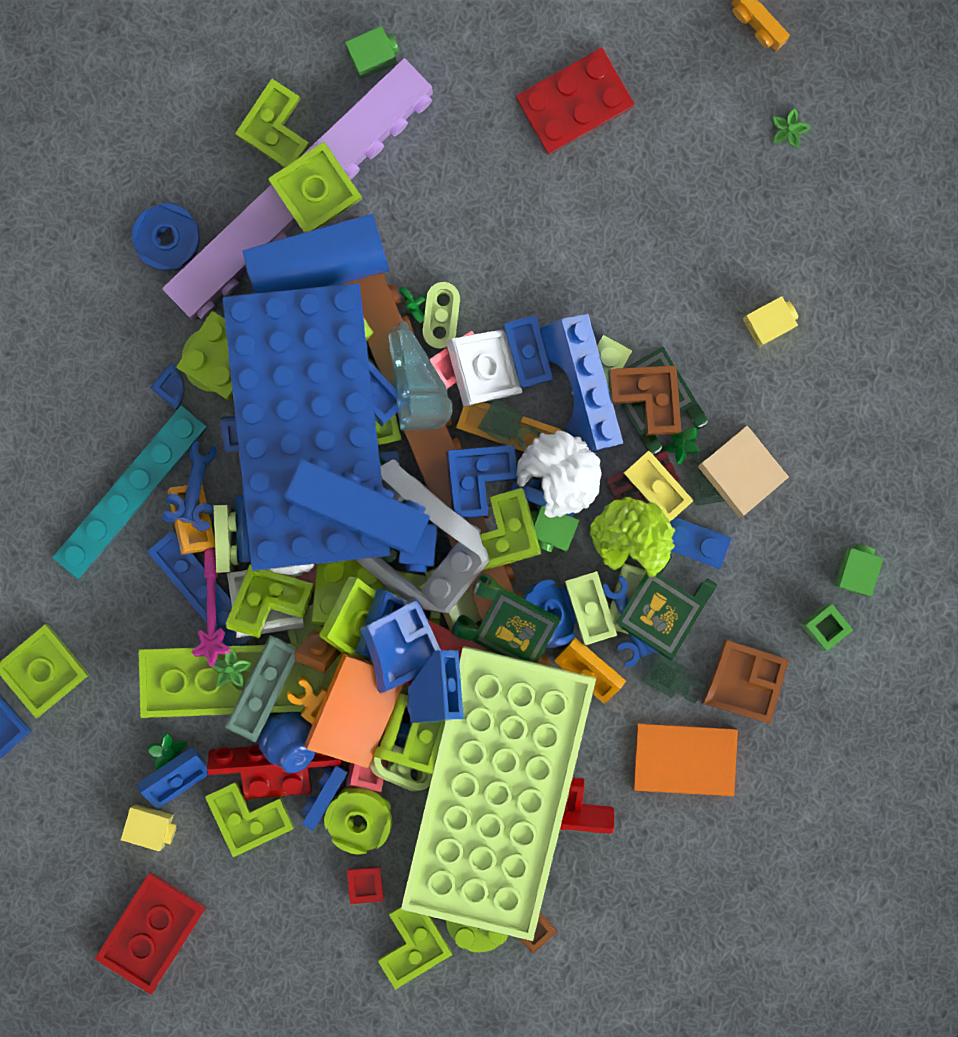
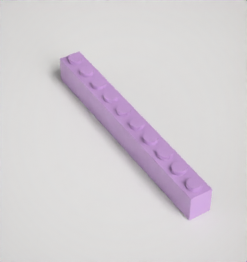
[162,58,433,321]

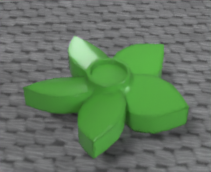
[772,108,811,149]
[213,647,252,687]

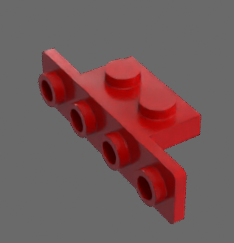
[206,744,341,799]
[560,777,614,834]

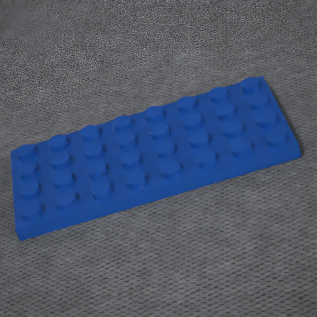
[223,283,390,571]

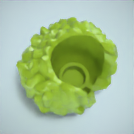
[590,497,675,577]

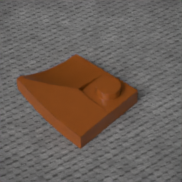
[701,640,789,724]

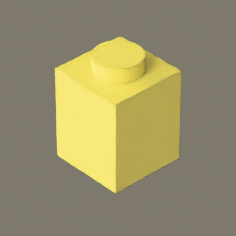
[743,296,798,348]
[121,804,177,851]

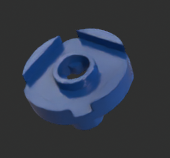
[132,203,200,271]
[522,580,577,648]

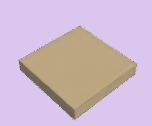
[698,426,789,518]

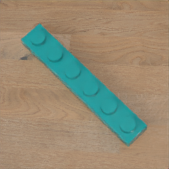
[52,405,208,579]

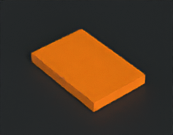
[304,653,404,768]
[633,723,738,796]

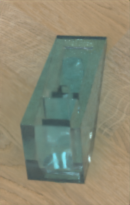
[388,322,453,430]

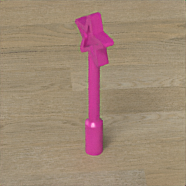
[192,549,231,667]

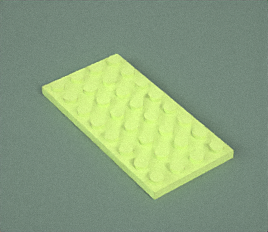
[401,646,596,941]

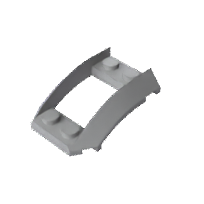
[357,459,489,613]

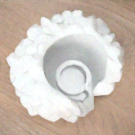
[517,431,601,518]

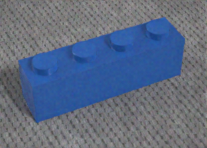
[284,457,430,556]

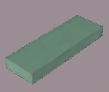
[225,635,297,742]

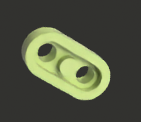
[423,282,460,350]
[370,745,434,791]

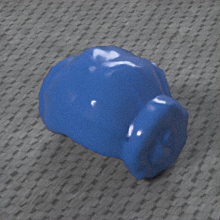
[258,712,315,773]

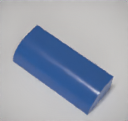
[242,214,390,294]

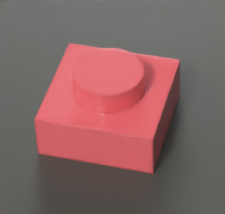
[346,759,387,793]

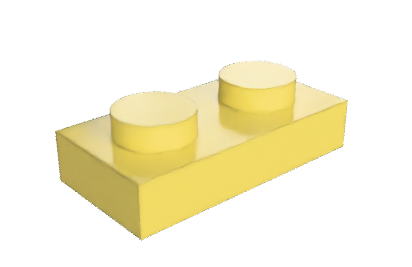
[623,451,693,521]

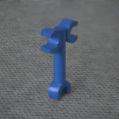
[161,441,217,531]
[602,576,659,667]

